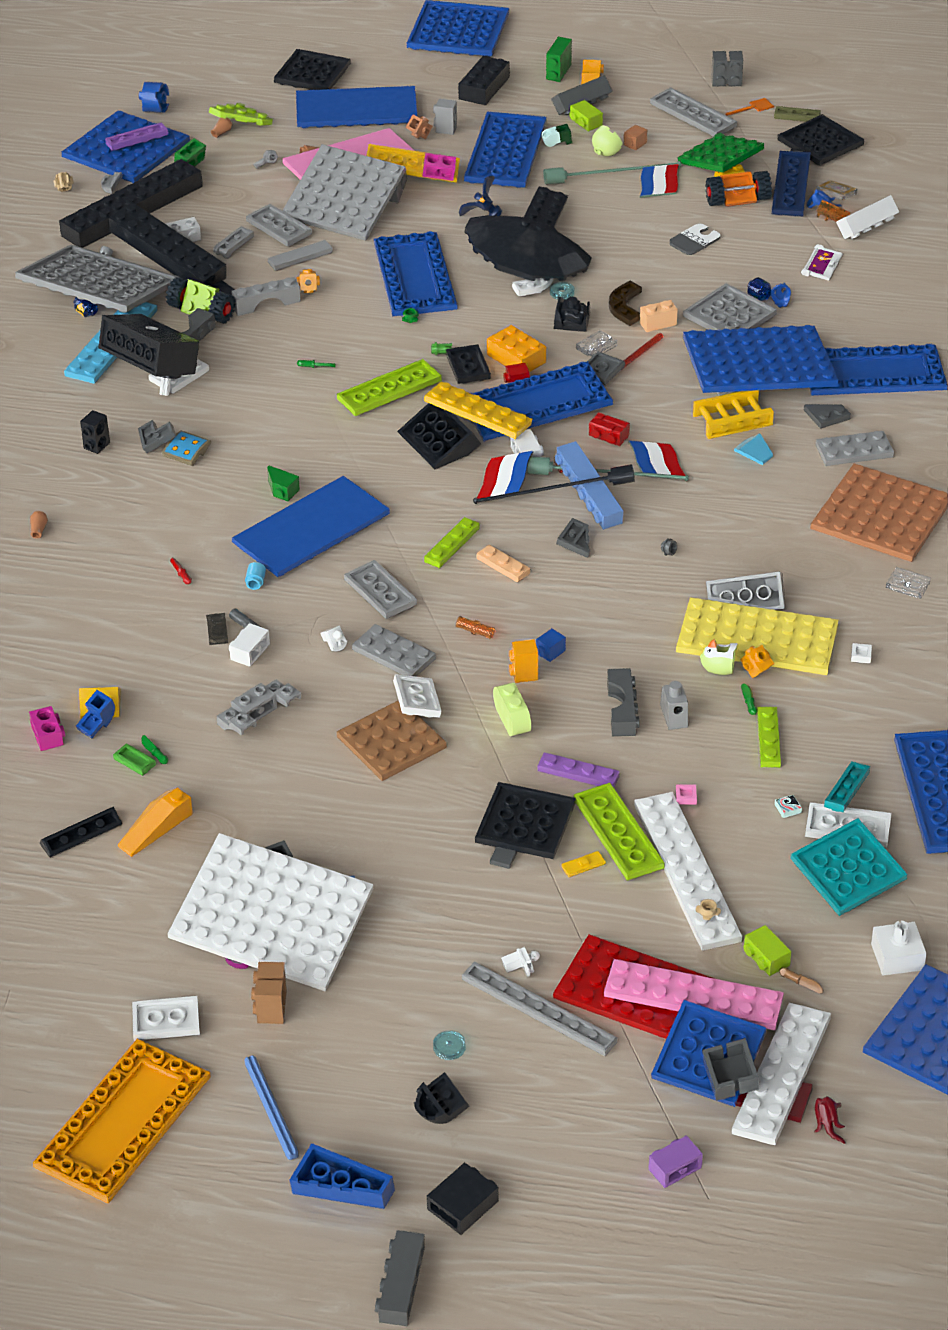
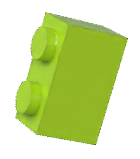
[570,100,603,131]
[743,925,791,976]

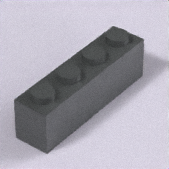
[551,75,612,115]
[375,1230,425,1327]

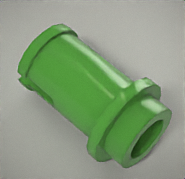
[431,342,452,355]

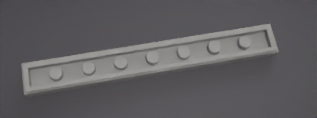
[462,962,617,1056]

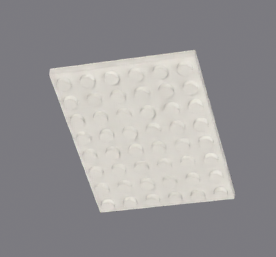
[168,833,373,991]

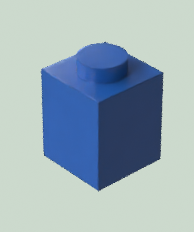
[536,628,566,662]

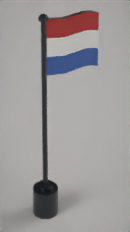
[473,451,635,504]

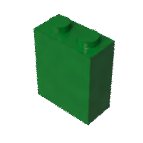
[546,36,572,82]

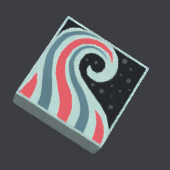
[775,795,802,818]

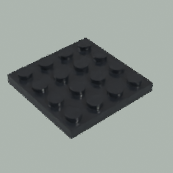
[274,49,351,90]
[777,114,865,166]
[475,782,576,859]

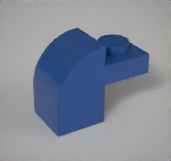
[76,690,115,738]

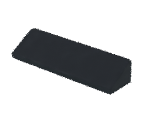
[40,806,123,858]

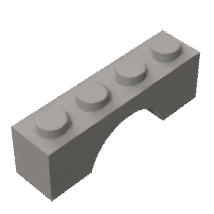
[232,277,300,316]

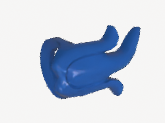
[806,189,842,215]
[767,283,791,308]

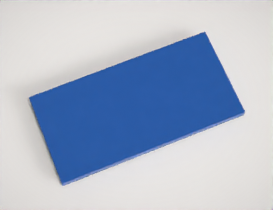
[296,86,418,128]
[374,231,457,317]
[810,344,948,396]
[471,361,613,441]
[232,476,390,577]

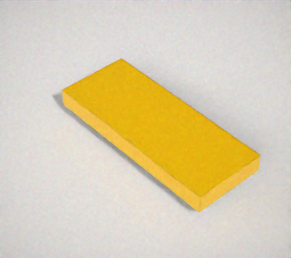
[561,851,606,877]

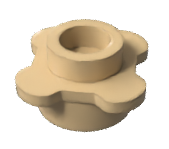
[695,899,721,920]

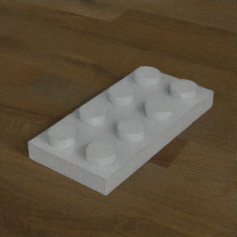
[246,204,312,247]
[816,431,894,466]
[344,560,417,619]
[352,624,436,677]

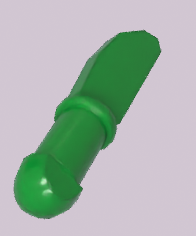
[297,360,336,368]
[741,684,757,715]
[141,735,168,764]

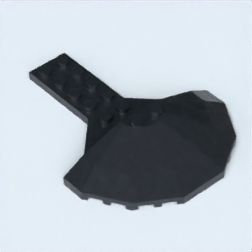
[464,186,592,281]

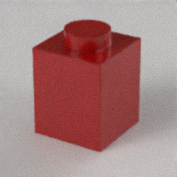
[503,363,530,384]

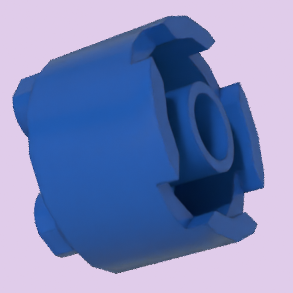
[139,82,169,113]

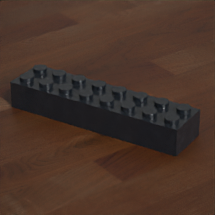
[109,201,226,286]

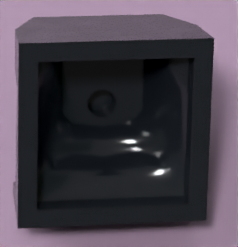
[553,296,591,332]

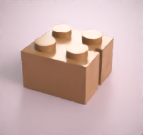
[251,962,287,1024]

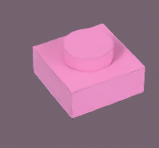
[676,784,697,805]

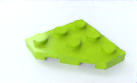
[209,103,273,126]

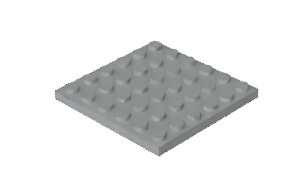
[282,144,406,241]

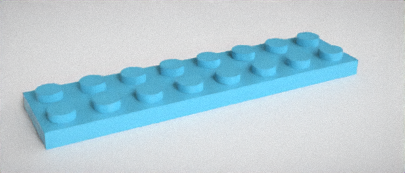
[64,302,158,384]

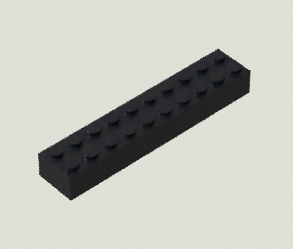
[59,159,203,248]

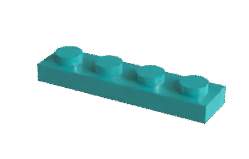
[824,761,871,812]

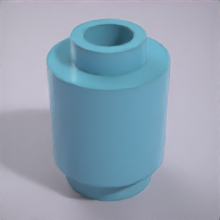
[245,562,266,590]

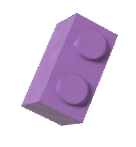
[649,1135,703,1188]

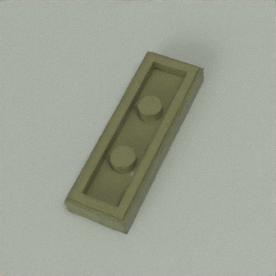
[774,106,821,122]

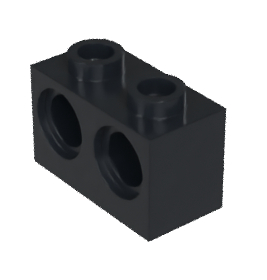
[80,410,110,454]

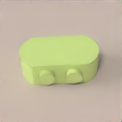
[493,682,531,736]

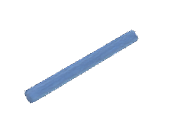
[244,1055,299,1160]

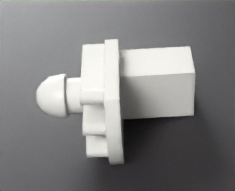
[320,626,347,652]
[501,947,540,977]

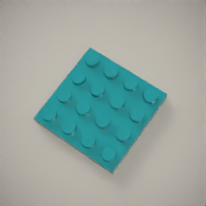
[790,818,908,916]

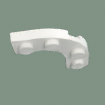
[512,278,553,296]

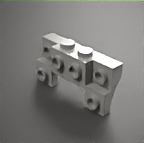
[217,679,301,735]

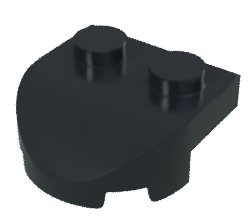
[414,1072,469,1124]

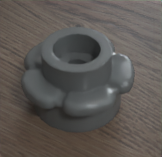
[661,538,677,556]

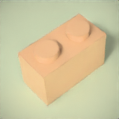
[640,300,678,332]

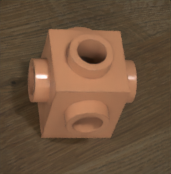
[405,115,433,139]

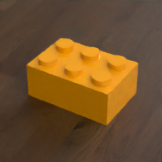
[487,325,546,372]

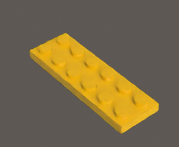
[366,144,460,183]
[424,381,532,439]

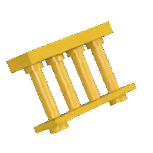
[693,390,774,439]

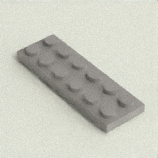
[650,87,737,137]

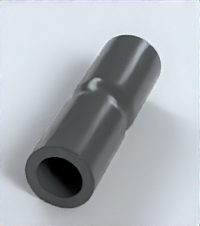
[229,608,261,629]

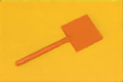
[726,98,774,115]

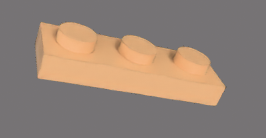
[477,545,530,582]

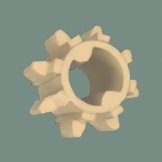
[54,172,74,192]

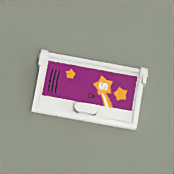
[801,244,843,280]

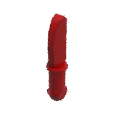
[170,557,192,585]

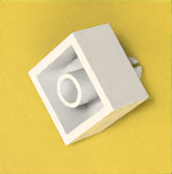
[871,920,926,976]

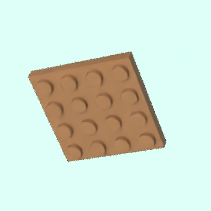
[337,700,446,781]

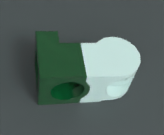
[541,124,572,147]

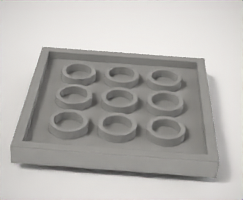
[683,283,777,330]

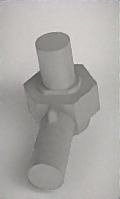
[253,150,278,169]

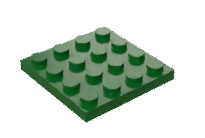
[677,133,765,173]

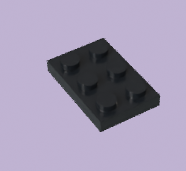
[446,344,491,384]

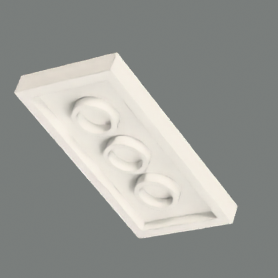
[805,802,891,848]

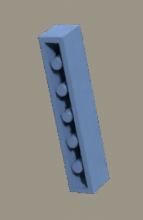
[555,441,623,529]

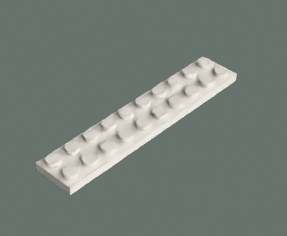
[634,792,742,951]

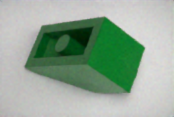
[267,465,300,502]

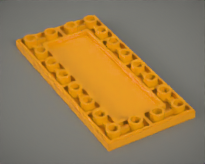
[33,1039,211,1204]

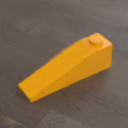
[118,787,193,857]

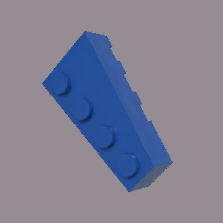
[289,1143,395,1209]

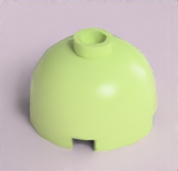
[592,125,623,156]

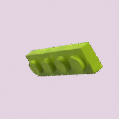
[424,517,480,568]
[757,707,781,768]

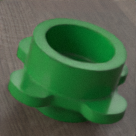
[402,308,419,323]

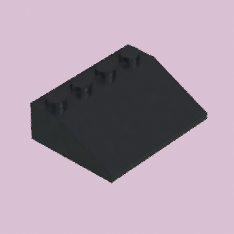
[397,403,481,470]

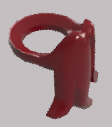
[814,1096,846,1144]

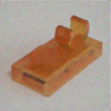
[816,199,851,223]

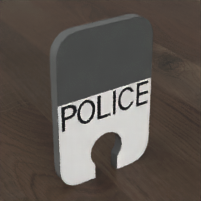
[669,224,720,255]

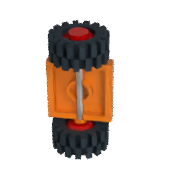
[705,171,772,207]

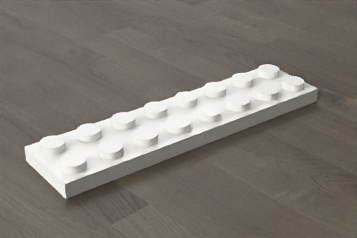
[732,1003,831,1145]

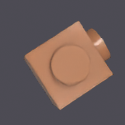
[623,125,647,150]

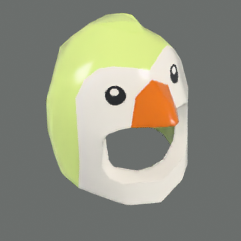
[700,639,738,675]

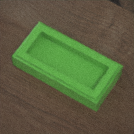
[113,743,156,776]

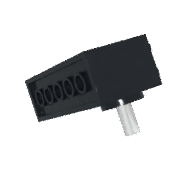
[98,314,199,396]

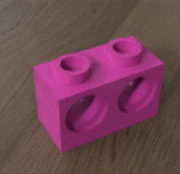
[422,153,456,181]
[29,706,65,751]

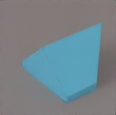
[734,433,773,465]

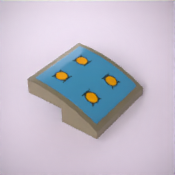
[162,430,211,466]

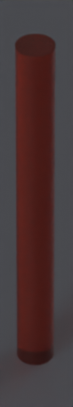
[623,333,663,369]

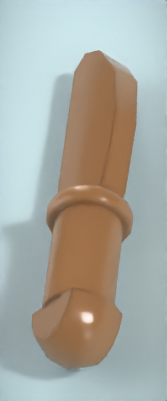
[779,967,823,994]

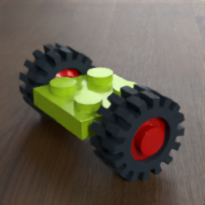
[166,277,236,324]

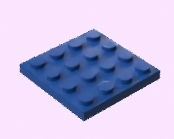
[651,1000,766,1107]

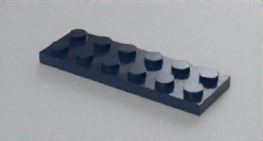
[772,151,811,216]

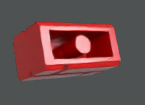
[589,412,630,446]

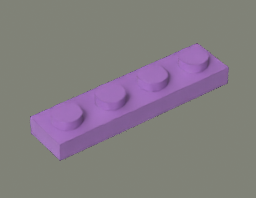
[105,122,168,150]
[538,752,620,788]

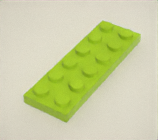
[337,359,442,416]
[574,783,664,881]

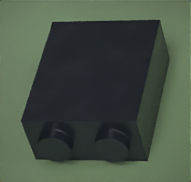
[427,1162,499,1235]

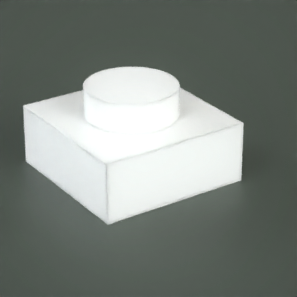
[851,643,872,663]

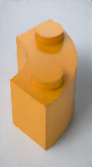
[581,60,604,84]

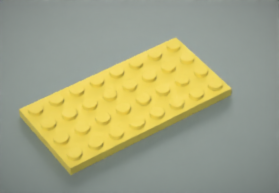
[676,597,839,675]

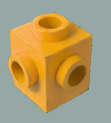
[296,269,320,293]
[740,645,775,679]

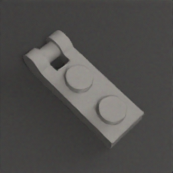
[213,226,254,258]

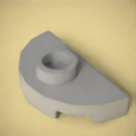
[101,172,122,194]

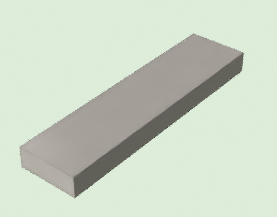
[268,240,333,271]

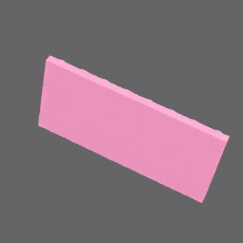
[283,128,415,180]

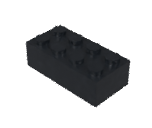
[458,56,510,106]

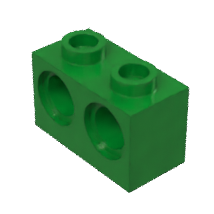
[174,138,206,167]

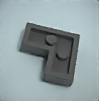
[138,420,176,454]

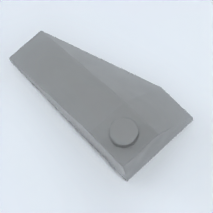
[706,571,785,610]

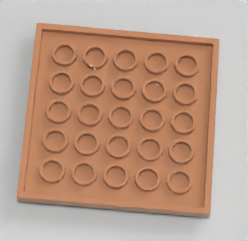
[810,463,948,562]

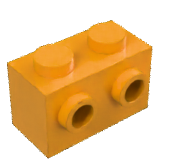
[509,639,538,683]

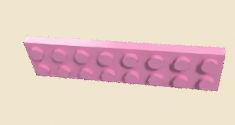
[604,959,784,1030]

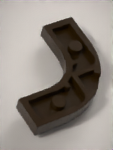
[609,280,642,326]

